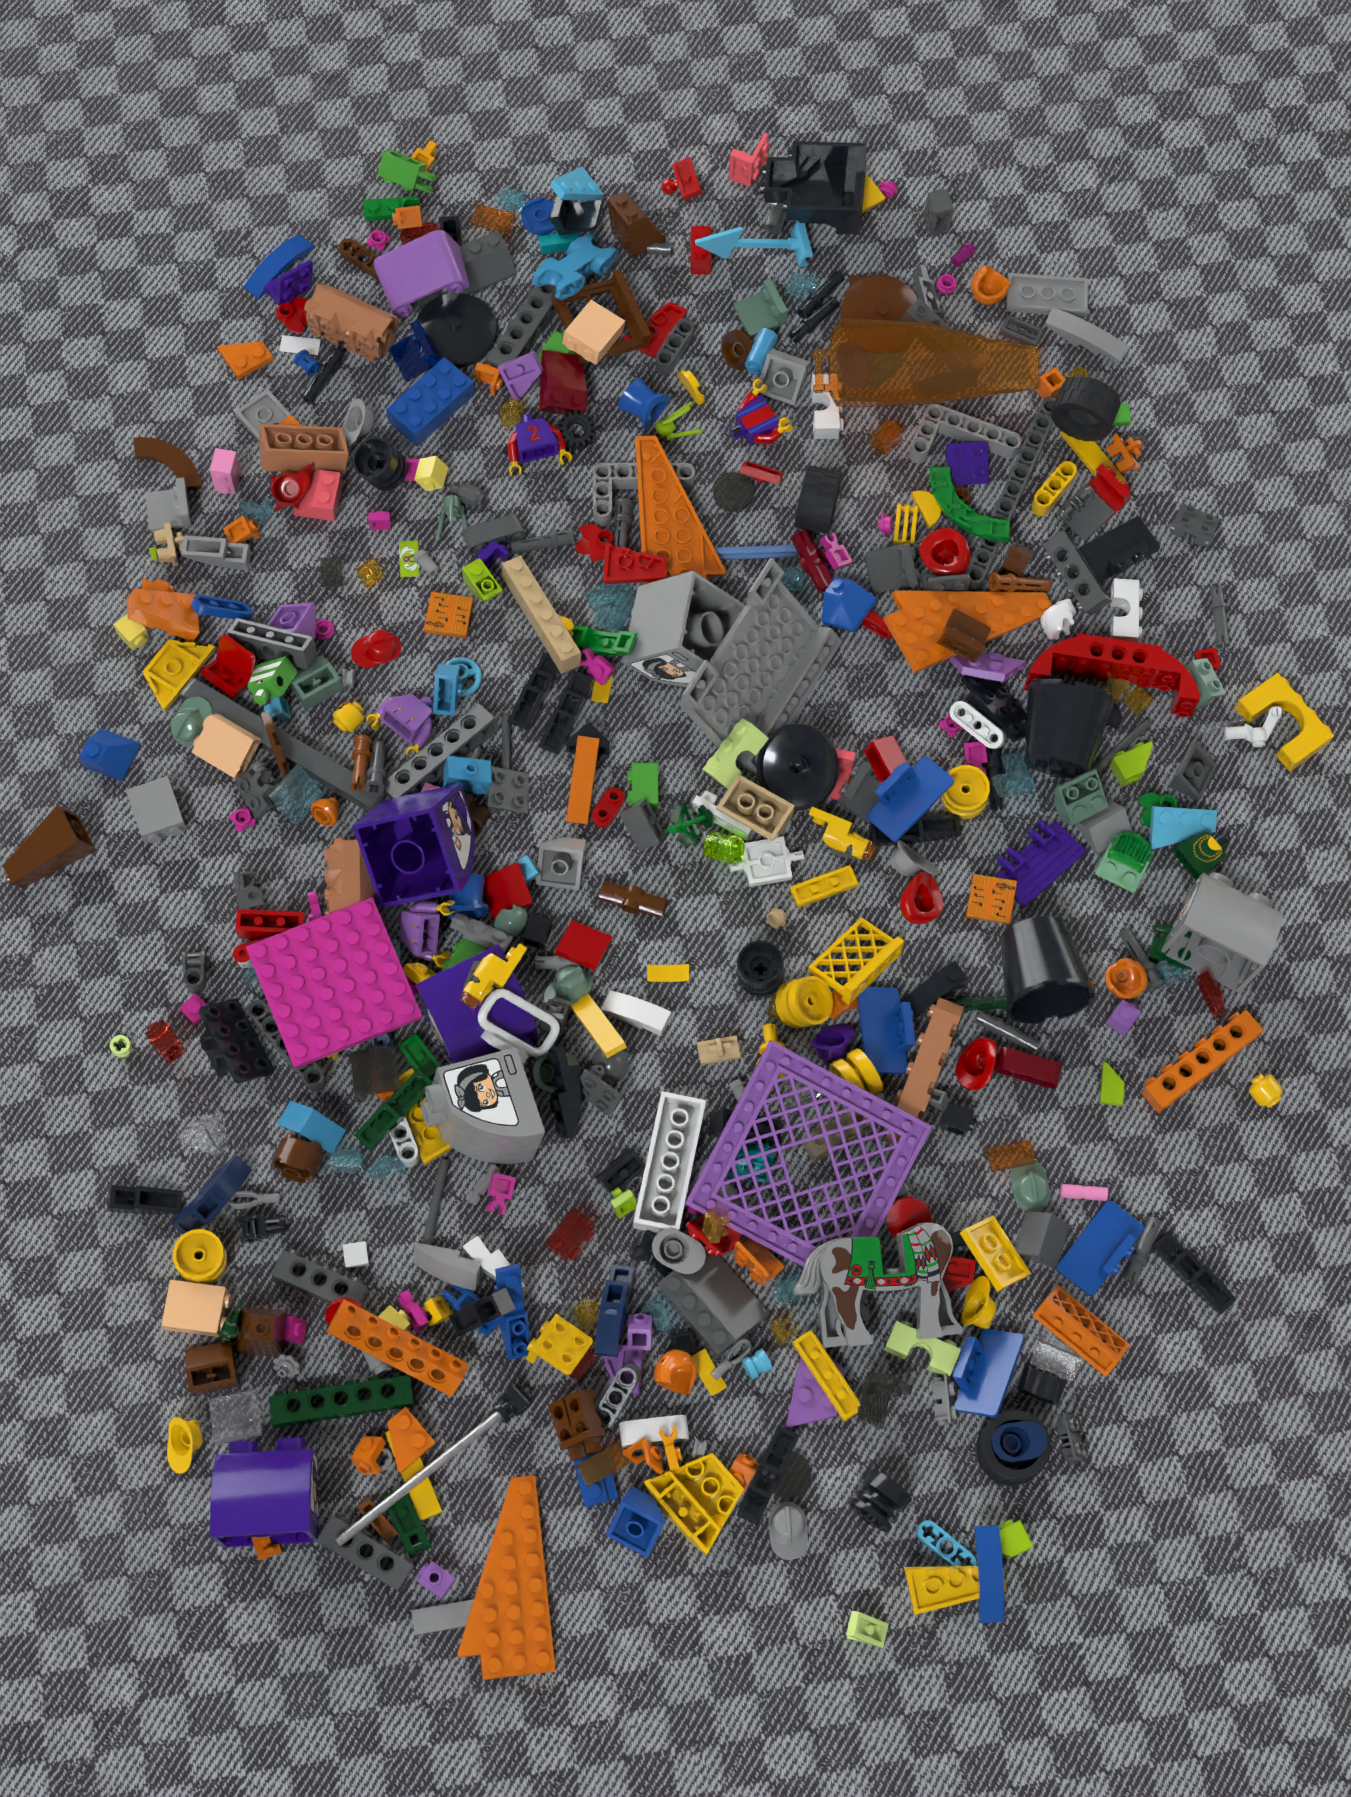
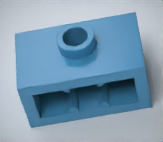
[433,664,463,716]
[443,756,492,795]

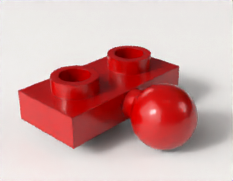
[661,157,702,201]

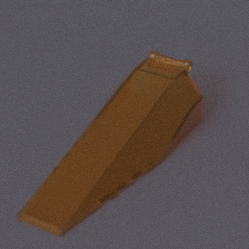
[812,318,1040,408]

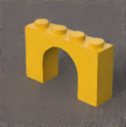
[1234,673,1334,772]

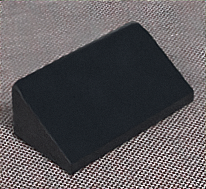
[595,1148,646,1196]

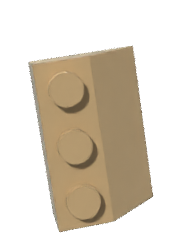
[716,774,795,841]

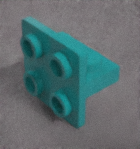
[726,1144,774,1183]

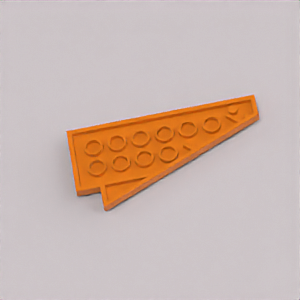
[635,436,726,585]
[883,591,1053,674]
[457,1475,555,1680]

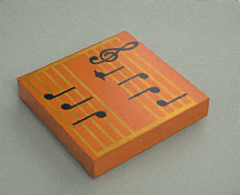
[424,592,473,639]
[966,874,1017,925]

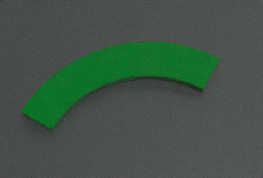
[929,467,1010,542]

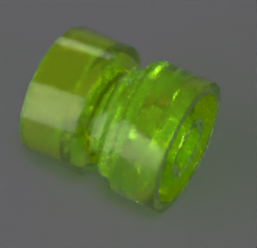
[703,831,745,865]

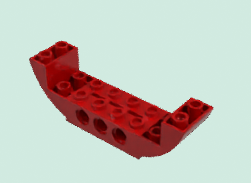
[1023,633,1201,717]

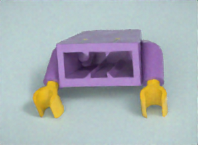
[366,693,433,757]
[398,900,455,967]

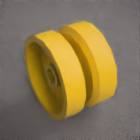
[941,765,990,819]
[775,976,833,1028]
[829,1048,883,1096]
[173,1229,228,1285]

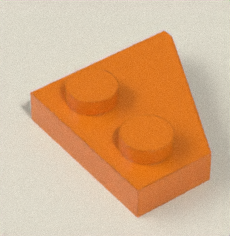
[217,341,274,380]
[387,1406,436,1474]

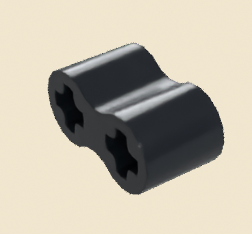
[1016,1367,1066,1406]

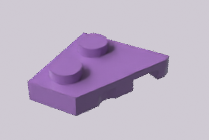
[498,351,544,403]
[603,1345,644,1395]

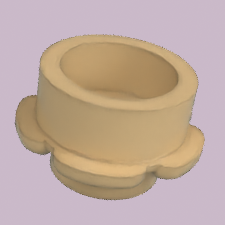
[766,908,787,929]

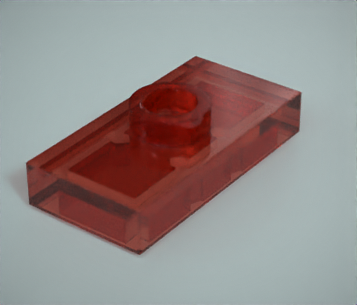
[1196,971,1226,1020]

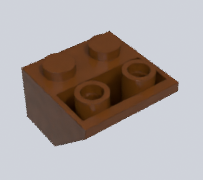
[185,1340,240,1397]

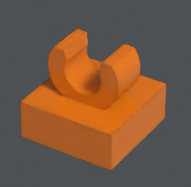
[252,1537,282,1561]

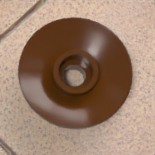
[721,330,753,371]

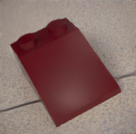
[539,350,587,415]

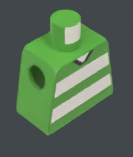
[247,656,298,705]

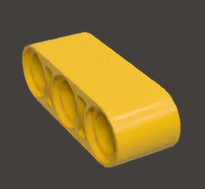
[1031,461,1077,516]

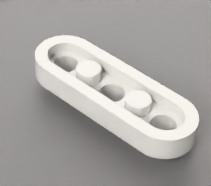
[950,701,1005,749]

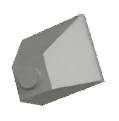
[536,837,586,890]

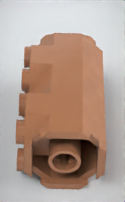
[304,284,399,362]
[324,838,376,916]

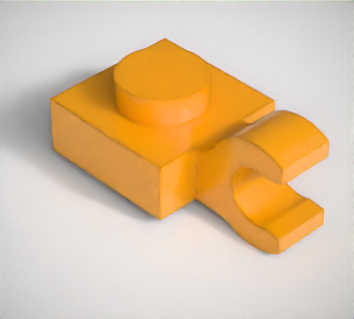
[411,140,437,171]
[659,1425,682,1471]

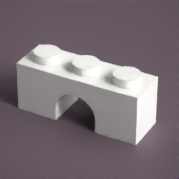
[811,374,843,439]
[1110,578,1143,642]

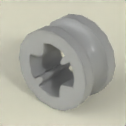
[342,669,355,688]
[692,1438,707,1460]
[377,1448,393,1471]

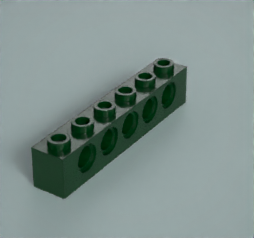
[269,1372,415,1428]

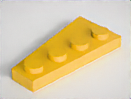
[393,1068,452,1166]
[904,1566,1007,1615]

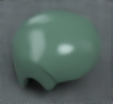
[494,905,528,938]

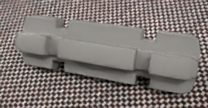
[466,1164,500,1205]

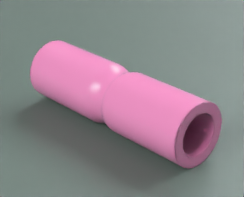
[1060,1184,1108,1201]

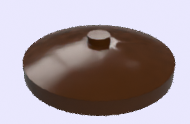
[840,275,918,355]

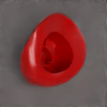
[919,528,970,577]
[900,871,944,925]
[955,1038,997,1090]

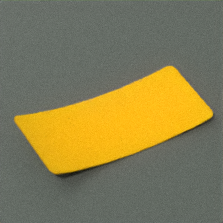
[591,673,613,703]
[647,964,689,982]
[692,1349,727,1396]

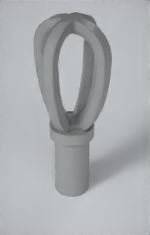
[229,1191,280,1209]
[710,1338,752,1380]

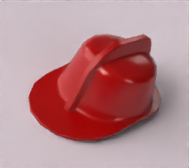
[351,630,402,668]

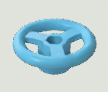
[445,657,482,697]

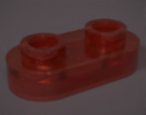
[400,222,440,245]

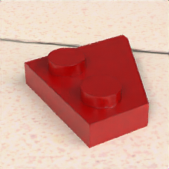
[942,1257,976,1292]

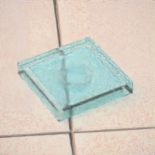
[269,764,324,826]

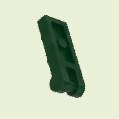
[382,1489,432,1558]

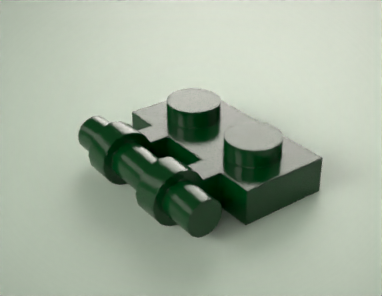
[1148,923,1192,971]

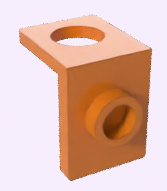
[623,1437,664,1474]

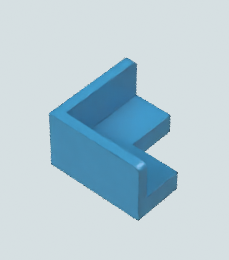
[277,1101,346,1154]

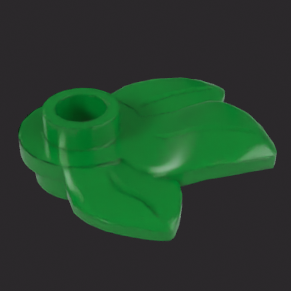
[1137,792,1178,827]

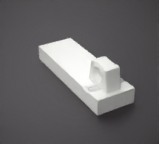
[692,790,753,841]

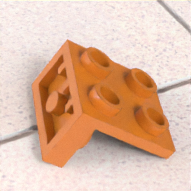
[733,1238,785,1287]

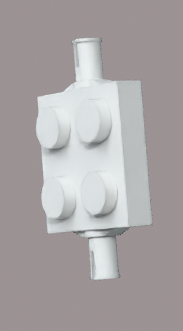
[729,836,804,887]

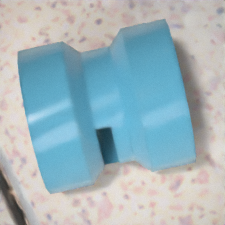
[741,1349,773,1380]

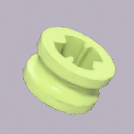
[110,1035,132,1058]

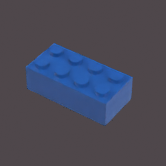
[386,357,475,447]

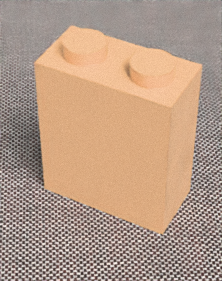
[562,300,625,365]
[191,714,262,778]
[161,1280,231,1337]

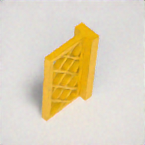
[807,917,905,1005]

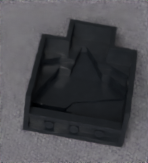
[761,141,866,235]

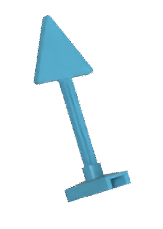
[695,221,813,267]

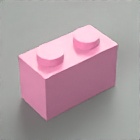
[210,448,241,494]

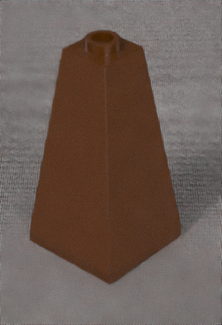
[3,805,97,888]
[235,1307,288,1357]

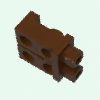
[548,1389,605,1461]

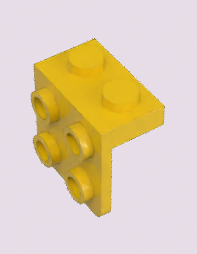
[526,1314,593,1376]

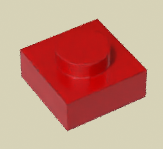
[1194,647,1221,671]

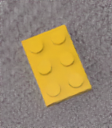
[960,1215,1031,1292]

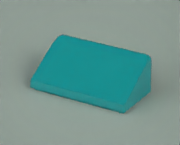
[538,233,579,255]

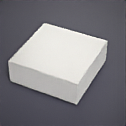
[343,1241,369,1269]

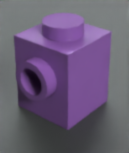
[1106,1000,1141,1037]
[628,1313,652,1350]
[417,1561,456,1600]

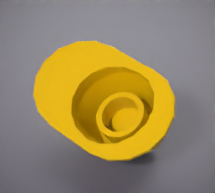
[961,1276,997,1329]
[167,1417,203,1474]

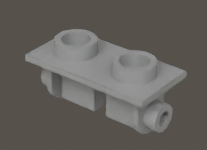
[932,1375,959,1426]

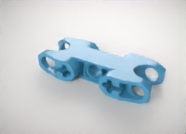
[532,234,619,300]

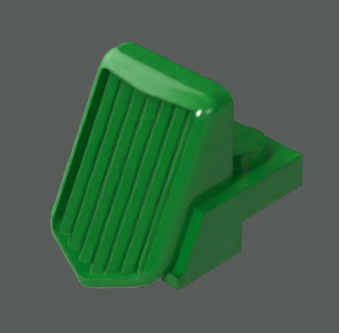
[1095,832,1154,893]

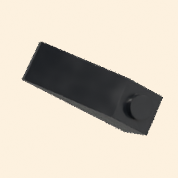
[900,961,968,1019]
[708,1108,782,1143]

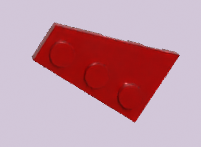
[622,301,687,359]
[603,543,668,584]

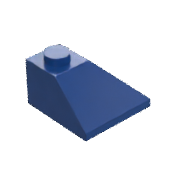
[822,576,878,632]
[79,729,141,782]
[606,1486,666,1558]

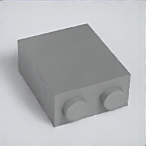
[126,776,187,844]

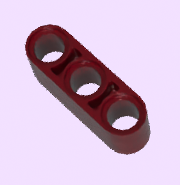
[994,1047,1063,1089]

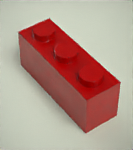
[235,909,307,940]

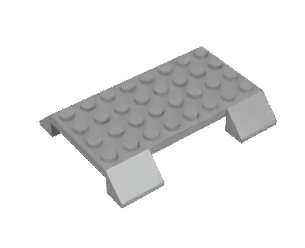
[680,558,842,775]

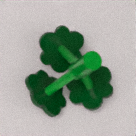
[668,803,713,847]

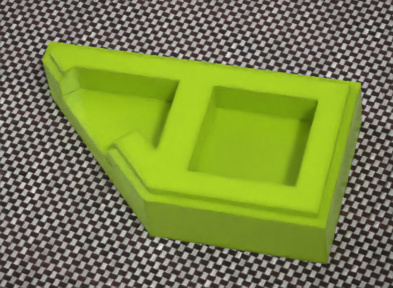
[1099,1062,1125,1106]

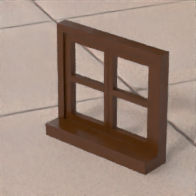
[551,270,651,364]

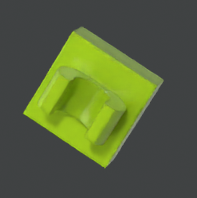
[610,1187,637,1219]

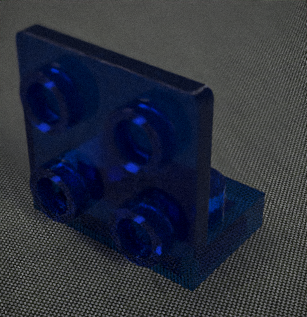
[389,320,440,382]

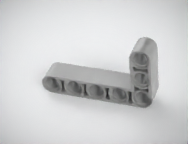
[909,404,1021,464]
[593,463,695,526]

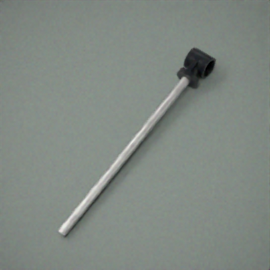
[335,1383,534,1547]

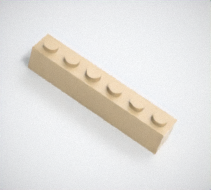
[502,555,581,674]

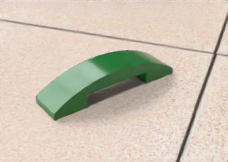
[571,625,638,656]

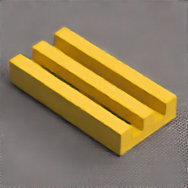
[893,504,918,544]

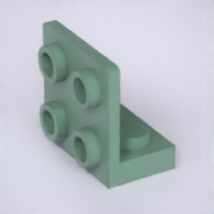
[733,278,788,337]

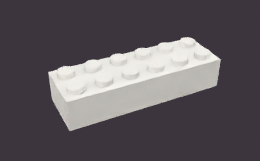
[633,1091,706,1233]

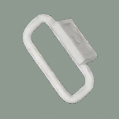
[478,989,560,1063]

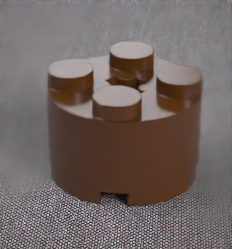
[270,1133,324,1183]

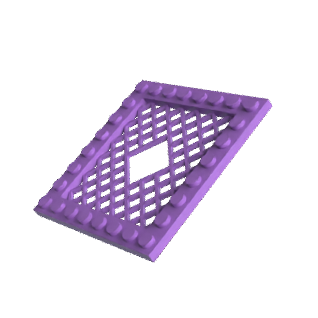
[685,1040,932,1267]

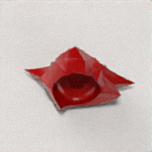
[270,462,313,512]

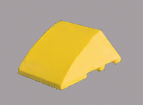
[643,1453,744,1556]

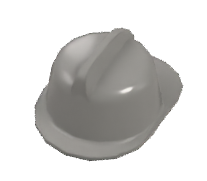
[342,399,375,447]
[890,840,939,877]
[652,1228,706,1274]
[768,1502,808,1560]

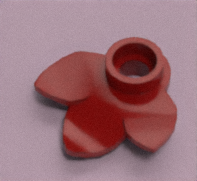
[276,298,308,334]
[574,524,615,562]

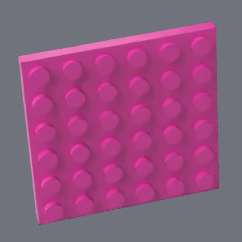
[246,897,423,1069]

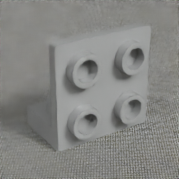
[145,477,192,532]

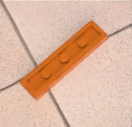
[566,736,600,825]

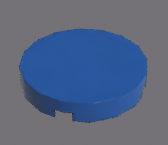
[521,198,556,235]

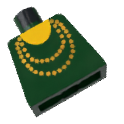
[1173,831,1229,881]

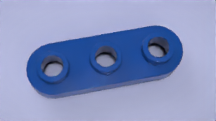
[191,595,253,620]

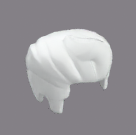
[1040,599,1076,640]

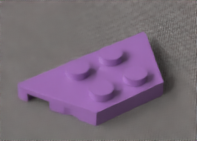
[950,653,1025,682]
[785,1357,846,1428]

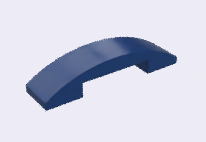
[244,234,315,299]
[974,1525,1004,1623]

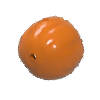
[970,265,1011,305]
[1105,958,1148,1000]
[654,1350,697,1395]

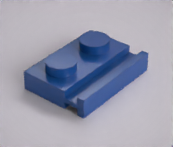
[573,1451,618,1508]

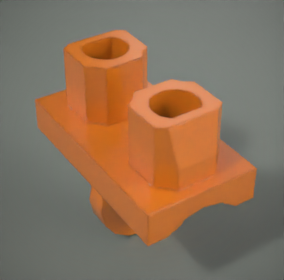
[1106,434,1143,474]

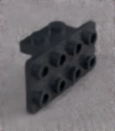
[1078,517,1160,583]
[961,675,1027,742]
[198,999,274,1084]

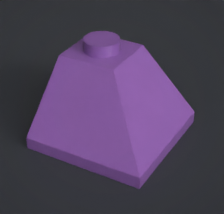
[267,603,316,638]

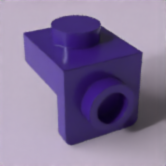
[476,540,510,567]

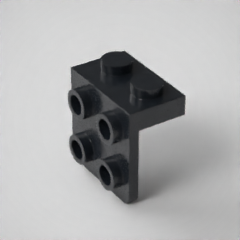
[550,196,603,235]

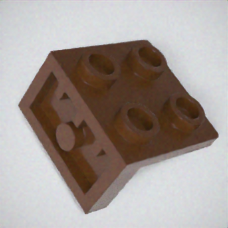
[937,609,991,663]

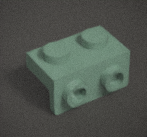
[1185,658,1226,710]

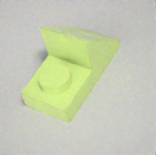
[846,1611,889,1648]

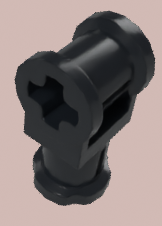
[239,1214,286,1243]

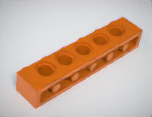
[1141,1010,1264,1114]
[327,1299,469,1397]

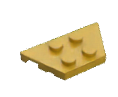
[142,639,216,712]

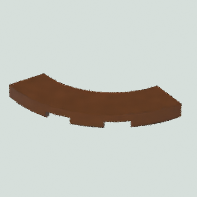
[133,437,202,490]
[261,711,299,801]

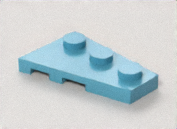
[550,166,604,200]
[1149,806,1217,849]

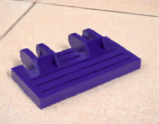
[994,820,1087,908]

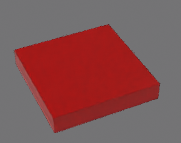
[554,920,612,971]

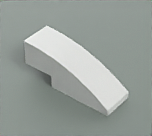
[601,990,671,1036]
[462,1236,526,1292]

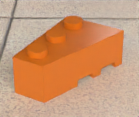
[126,588,200,642]

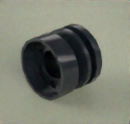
[353,437,408,491]
[737,940,784,997]
[848,1469,912,1533]

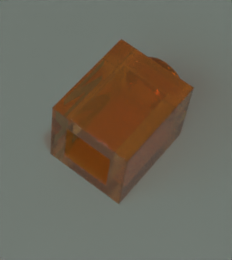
[870,419,903,457]

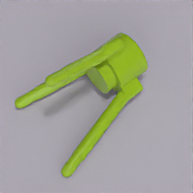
[654,402,703,441]

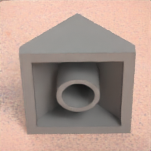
[1075,799,1133,855]

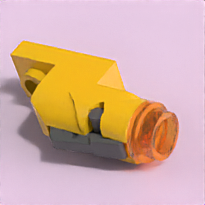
[809,807,877,861]
[460,943,527,1009]

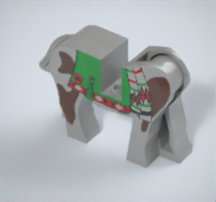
[793,1223,962,1348]

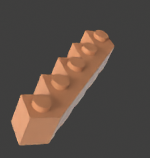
[883,998,964,1144]

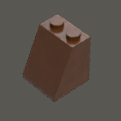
[608,191,666,258]

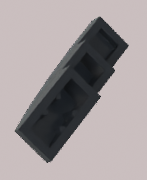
[508,652,559,731]
[539,670,595,755]
[868,815,962,846]
[1151,1231,1237,1315]
[736,1425,800,1526]

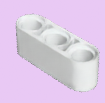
[389,1117,420,1167]
[619,1415,689,1448]

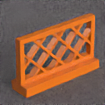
[1032,1285,1130,1377]

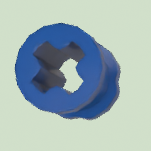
[293,349,321,377]

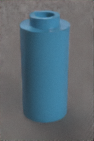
[745,328,778,374]

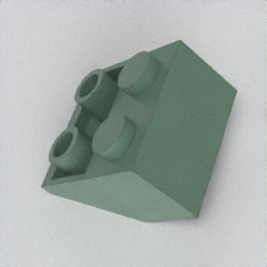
[290,655,343,710]
[1054,768,1109,826]

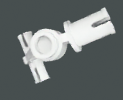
[1224,706,1282,747]

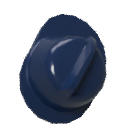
[992,1421,1048,1462]

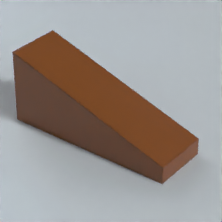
[356,1497,398,1543]

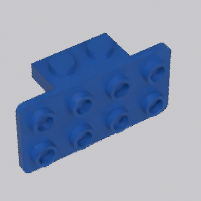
[866,756,955,842]
[857,987,916,1074]
[1056,1200,1144,1296]
[953,1329,1025,1418]

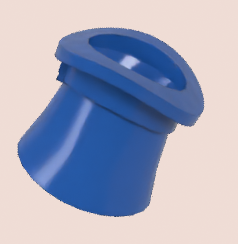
[618,377,671,430]
[447,873,489,921]

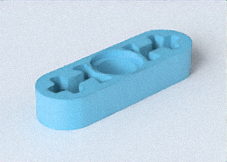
[916,1520,977,1566]

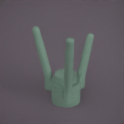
[435,495,468,541]

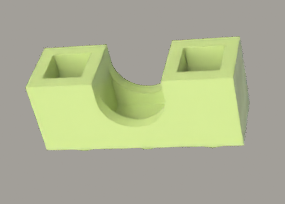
[703,718,769,789]
[884,1320,961,1377]

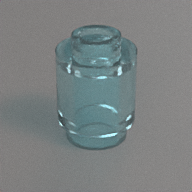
[329,1149,363,1173]

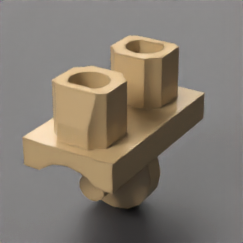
[154,522,184,566]
[697,1036,741,1065]

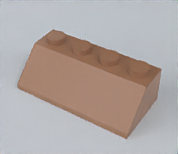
[259,424,349,474]

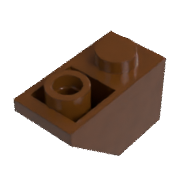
[995,542,1035,591]

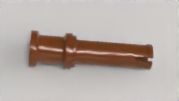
[988,572,1051,592]
[351,734,373,792]

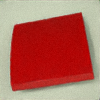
[483,862,534,922]

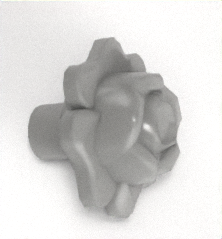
[273,1353,300,1378]

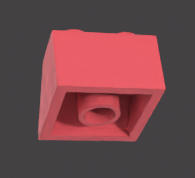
[293,470,343,521]

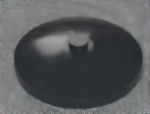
[415,293,497,368]
[757,724,839,811]

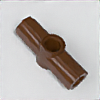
[598,880,667,918]

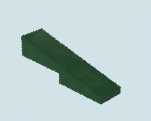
[354,1068,433,1151]

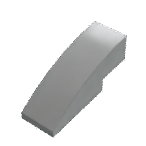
[181,535,251,571]
[414,1243,481,1291]

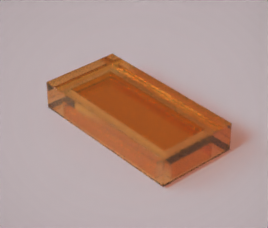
[471,204,515,234]
[986,1140,1036,1173]
[577,1443,630,1487]

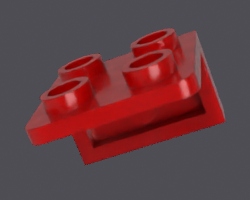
[1087,464,1131,526]
[201,634,256,698]
[686,1213,744,1257]

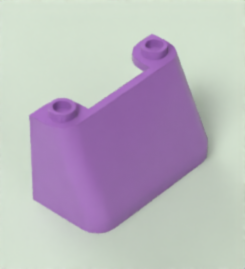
[373,230,470,319]

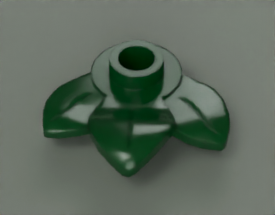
[220,1299,242,1343]

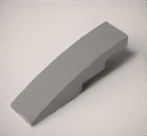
[1044,308,1128,364]

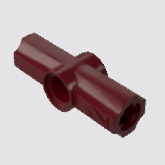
[791,529,834,593]

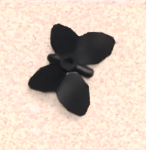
[629,1230,672,1277]

